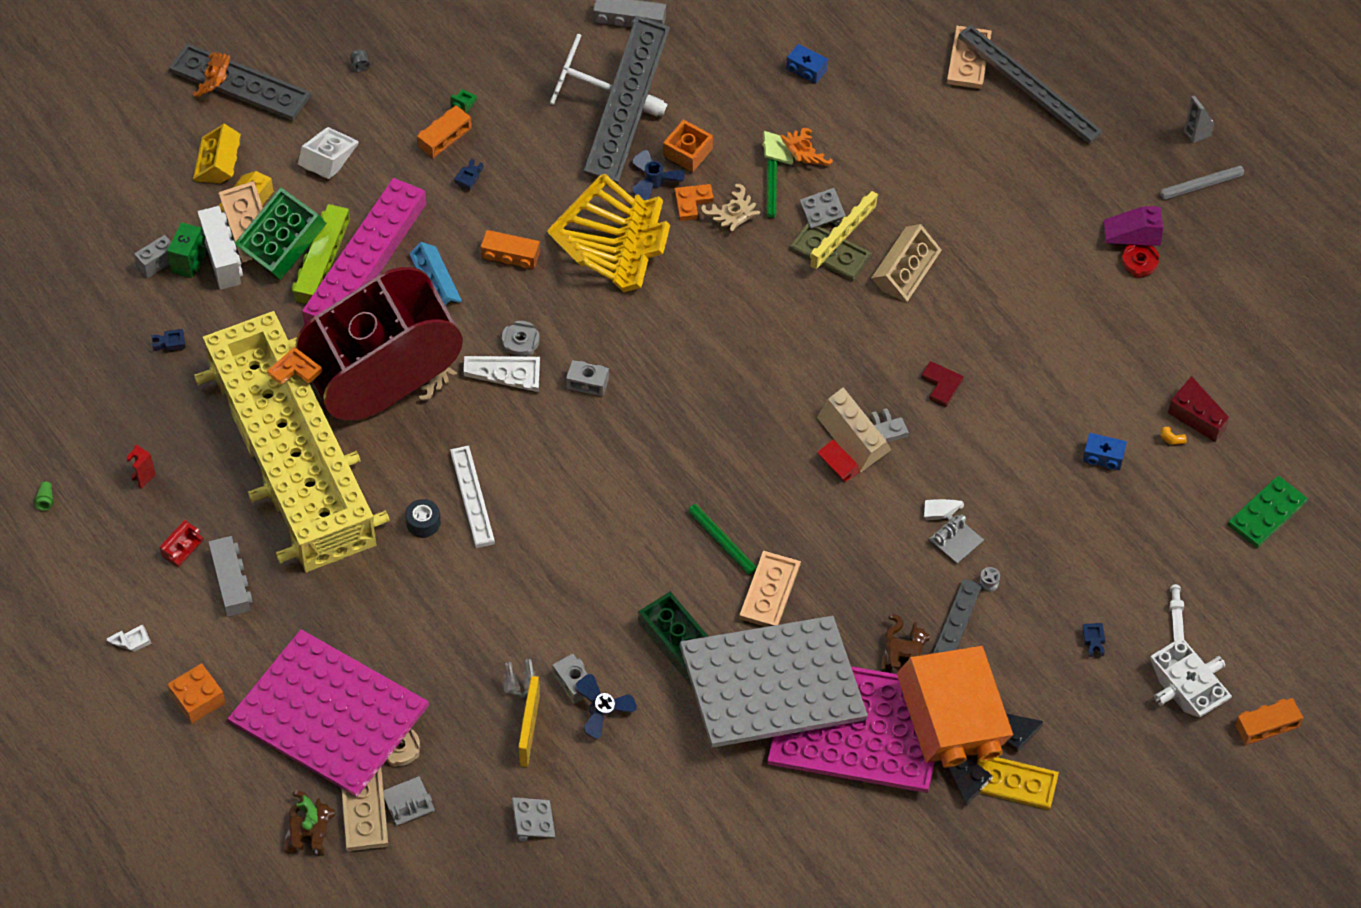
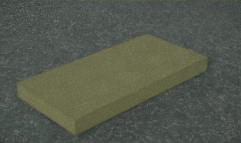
[790,222,872,281]

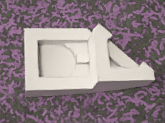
[924,499,964,521]
[107,625,152,652]

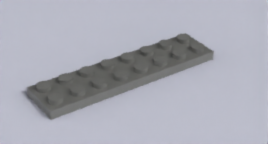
[169,43,311,121]

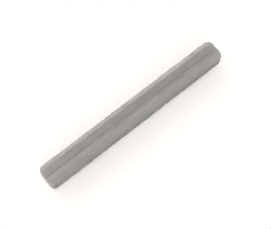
[1160,166,1244,200]

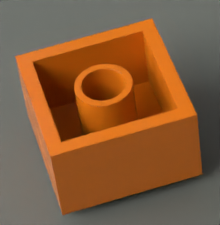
[663,119,713,172]
[167,663,226,724]

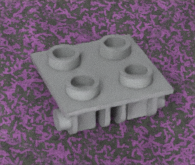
[800,188,846,229]
[929,515,984,564]
[383,776,435,826]
[512,797,555,842]

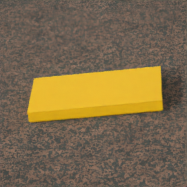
[519,676,540,767]
[977,757,1059,810]

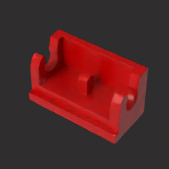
[817,439,860,482]
[127,444,156,489]
[160,520,204,567]

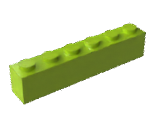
[292,204,350,304]

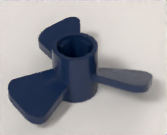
[633,150,685,201]
[575,674,637,739]

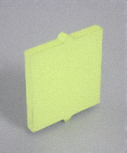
[762,131,793,165]

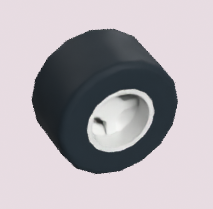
[405,499,441,537]

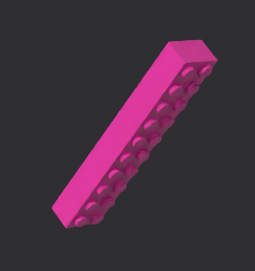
[302,178,427,324]

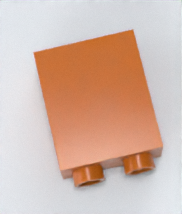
[896,646,1013,767]

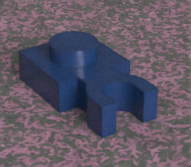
[454,158,484,190]
[151,329,186,351]
[1082,623,1105,657]

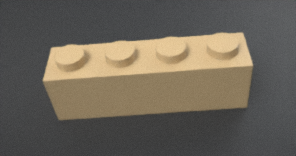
[871,224,941,302]
[817,387,891,473]

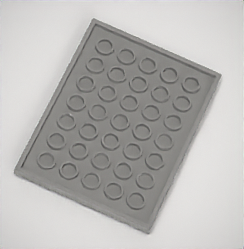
[680,616,868,748]

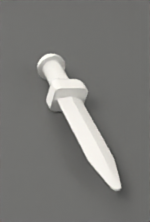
[1169,584,1184,641]

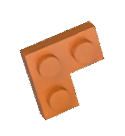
[675,184,713,221]
[267,347,322,385]

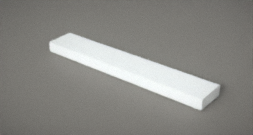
[450,446,495,548]

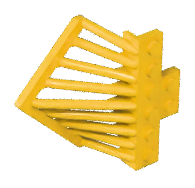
[547,174,670,293]

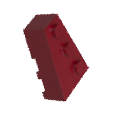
[1168,376,1229,442]

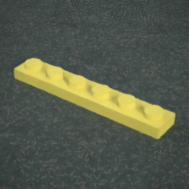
[810,191,878,269]

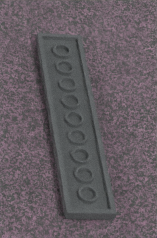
[583,16,670,184]

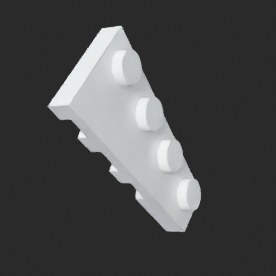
[464,356,540,392]

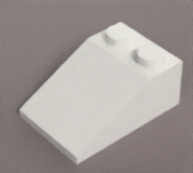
[298,127,359,179]

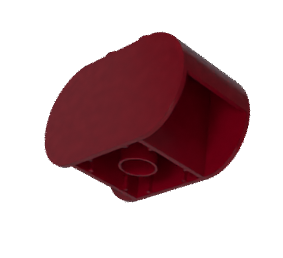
[295,267,463,420]

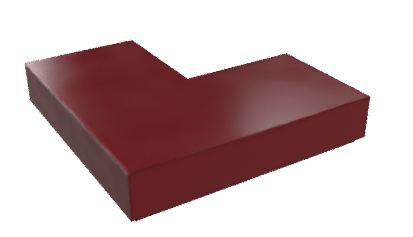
[921,361,964,407]

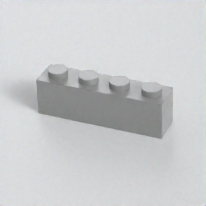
[593,0,666,27]
[209,536,253,617]

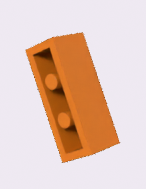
[417,106,472,159]
[481,230,540,269]
[1235,698,1303,746]

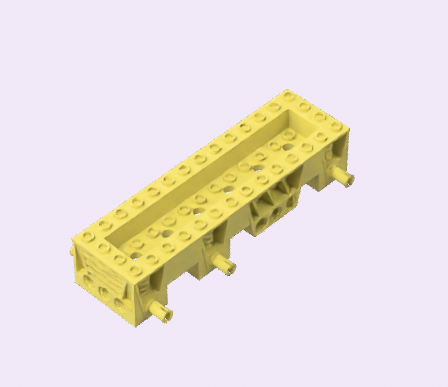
[194,311,390,572]

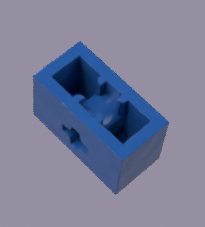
[786,44,828,84]
[1083,433,1127,470]

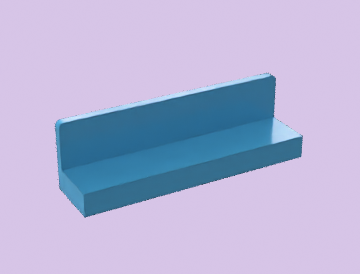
[409,242,462,305]

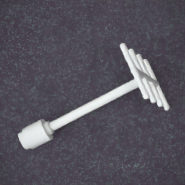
[550,34,667,117]

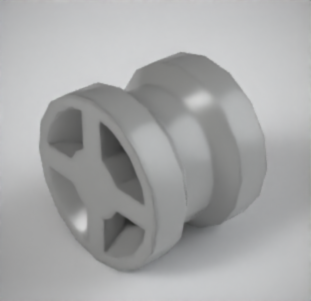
[979,567,1000,592]

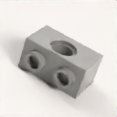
[134,235,171,278]
[566,360,609,397]
[553,654,590,704]

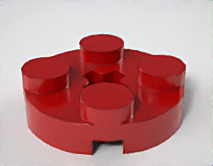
[1122,244,1159,278]

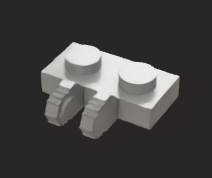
[871,408,909,442]

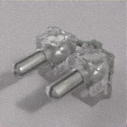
[502,659,540,698]

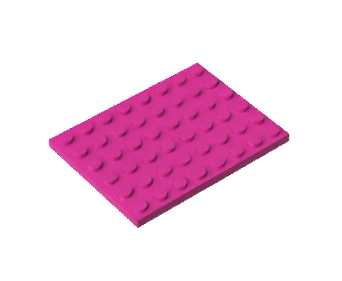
[228,629,429,797]
[768,666,935,793]

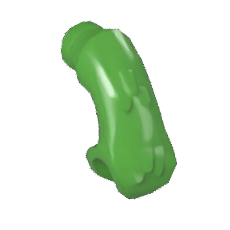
[296,795,318,830]

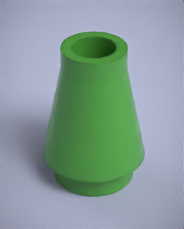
[34,482,54,511]

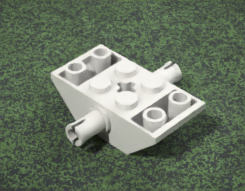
[1150,637,1232,717]

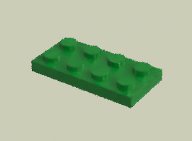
[1228,475,1308,549]

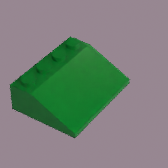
[235,187,327,280]

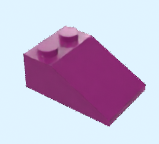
[1104,206,1163,246]

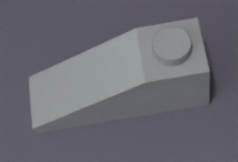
[1184,96,1214,143]

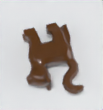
[881,614,930,673]
[284,791,335,856]

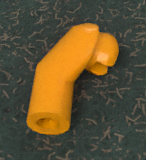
[1160,427,1187,445]

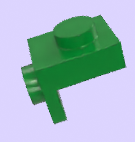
[450,89,477,114]

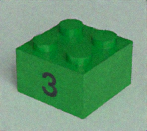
[167,222,207,278]

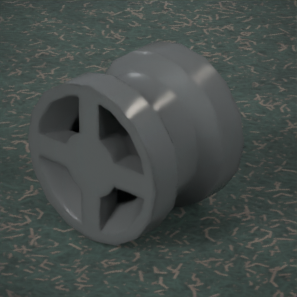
[350,50,370,72]

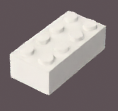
[198,206,243,290]

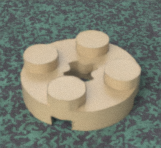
[386,729,420,767]

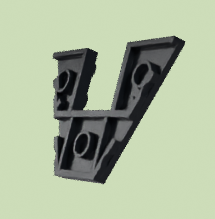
[946,713,1043,806]

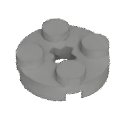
[502,321,540,356]

